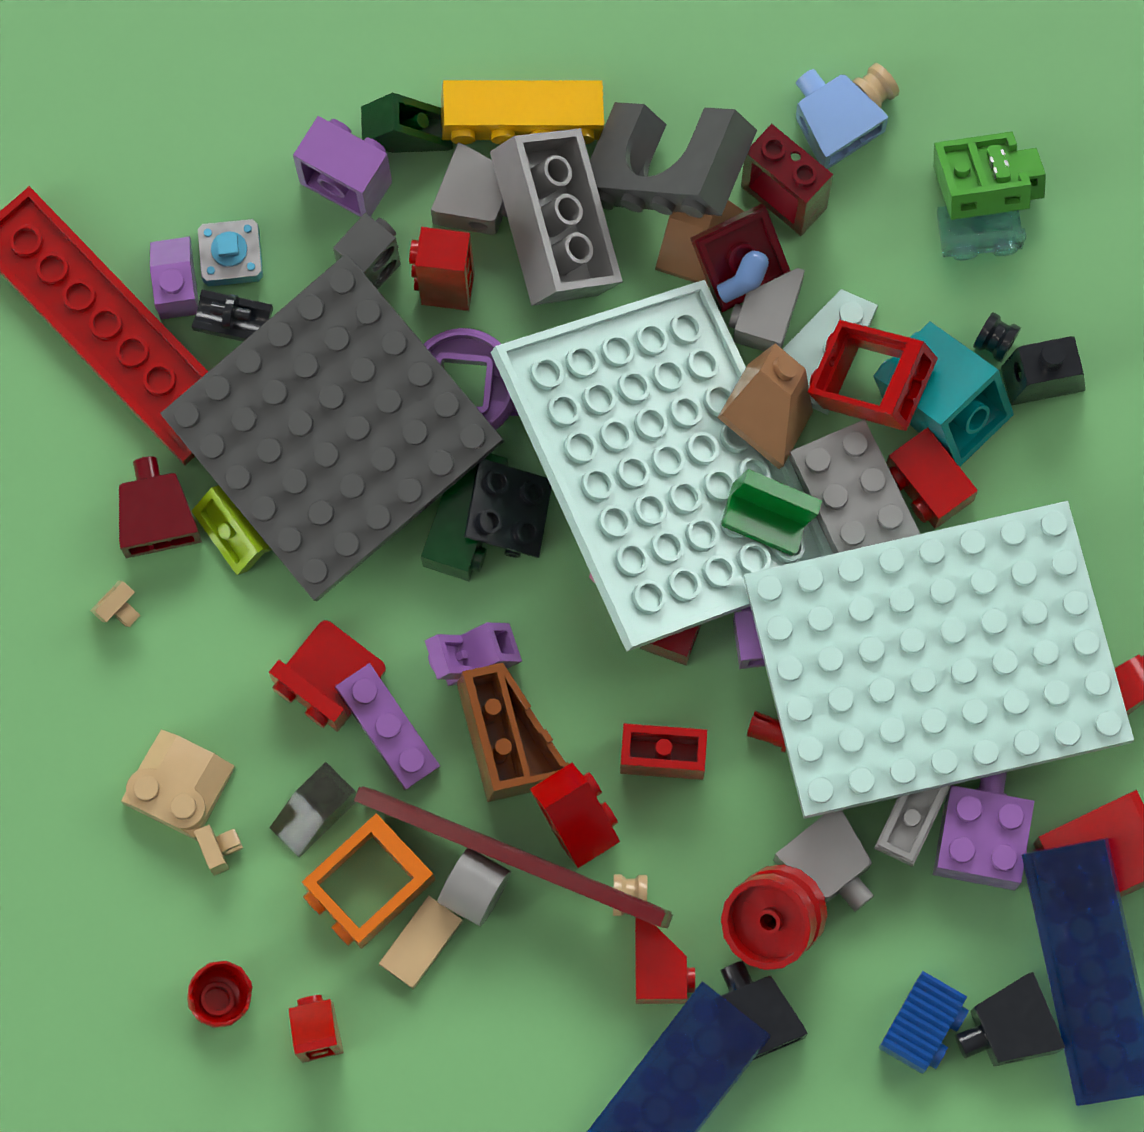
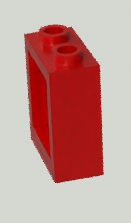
[807,319,938,431]

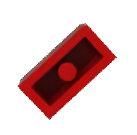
[886,427,978,529]
[620,723,708,780]
[530,762,620,868]

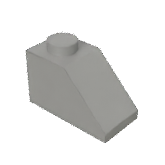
[728,268,805,351]

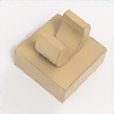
[90,581,141,627]
[194,825,243,876]

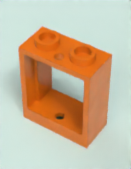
[302,813,435,949]

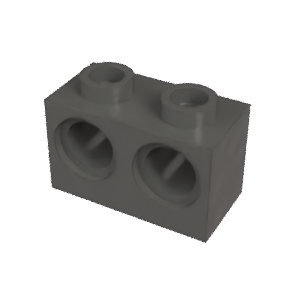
[333,213,401,289]

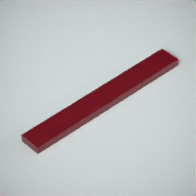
[354,786,673,928]

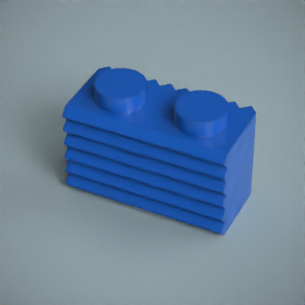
[878,971,969,1074]

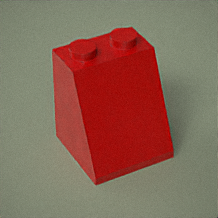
[1032,790,1144,920]

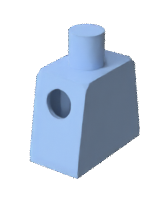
[796,69,888,169]

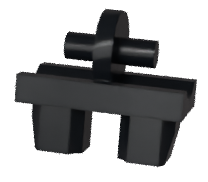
[192,290,273,342]

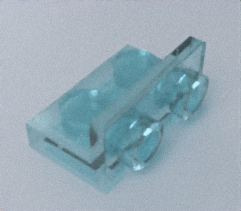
[936,206,1026,261]

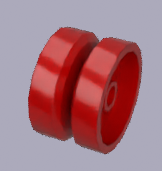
[721,864,828,970]

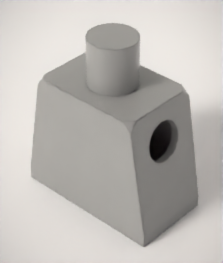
[431,143,508,235]
[773,810,874,912]

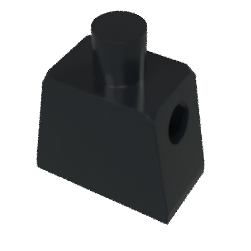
[1001,336,1085,406]
[714,961,808,1070]
[955,972,1065,1066]

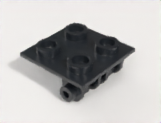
[464,459,552,558]

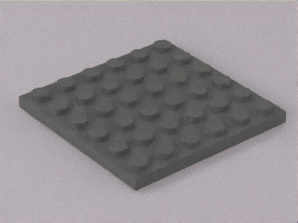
[160,253,505,601]

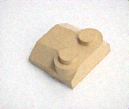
[121,729,235,841]

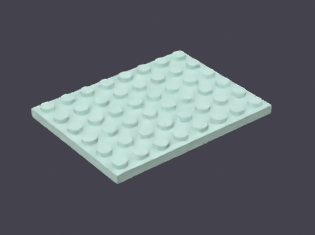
[490,280,833,652]
[743,501,1134,819]

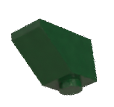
[361,92,453,153]

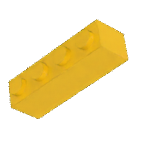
[441,80,604,145]

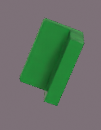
[721,469,822,556]

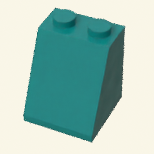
[873,321,1014,467]

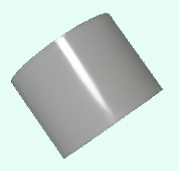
[438,848,511,927]

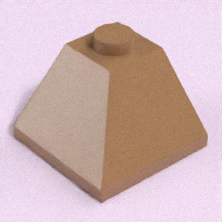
[655,200,745,287]
[717,343,813,469]

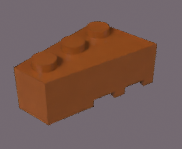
[457,663,569,802]

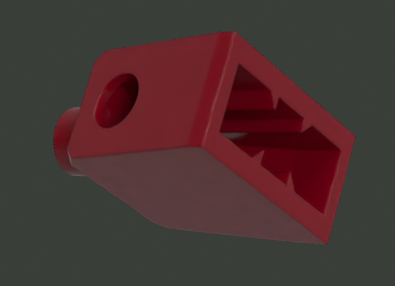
[119,456,202,558]

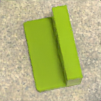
[191,485,272,575]

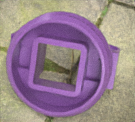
[424,328,519,430]

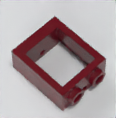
[741,123,833,236]

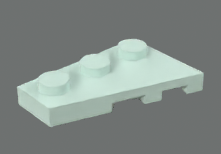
[783,289,878,415]

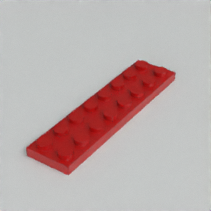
[0,186,208,466]

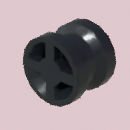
[973,312,1021,362]

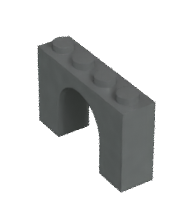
[590,102,757,218]

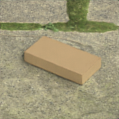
[379,895,463,990]

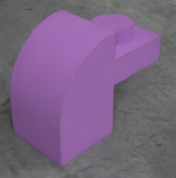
[425,622,522,686]

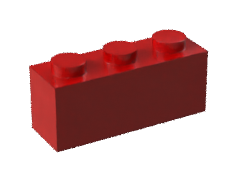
[409,227,475,311]

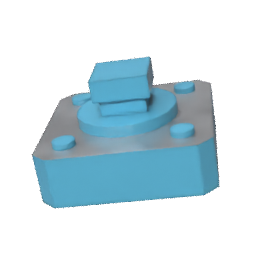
[198,219,263,287]

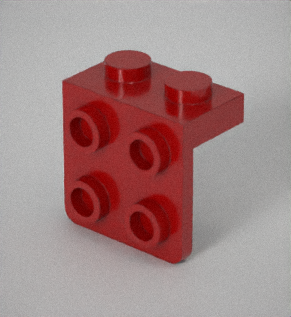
[269,620,386,732]

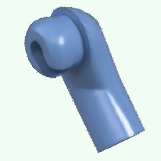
[717,251,769,303]

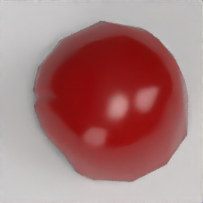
[187,961,253,1028]

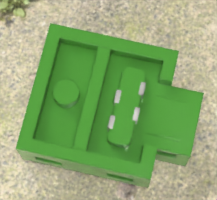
[933,131,1046,220]

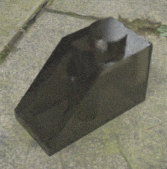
[269,762,356,858]

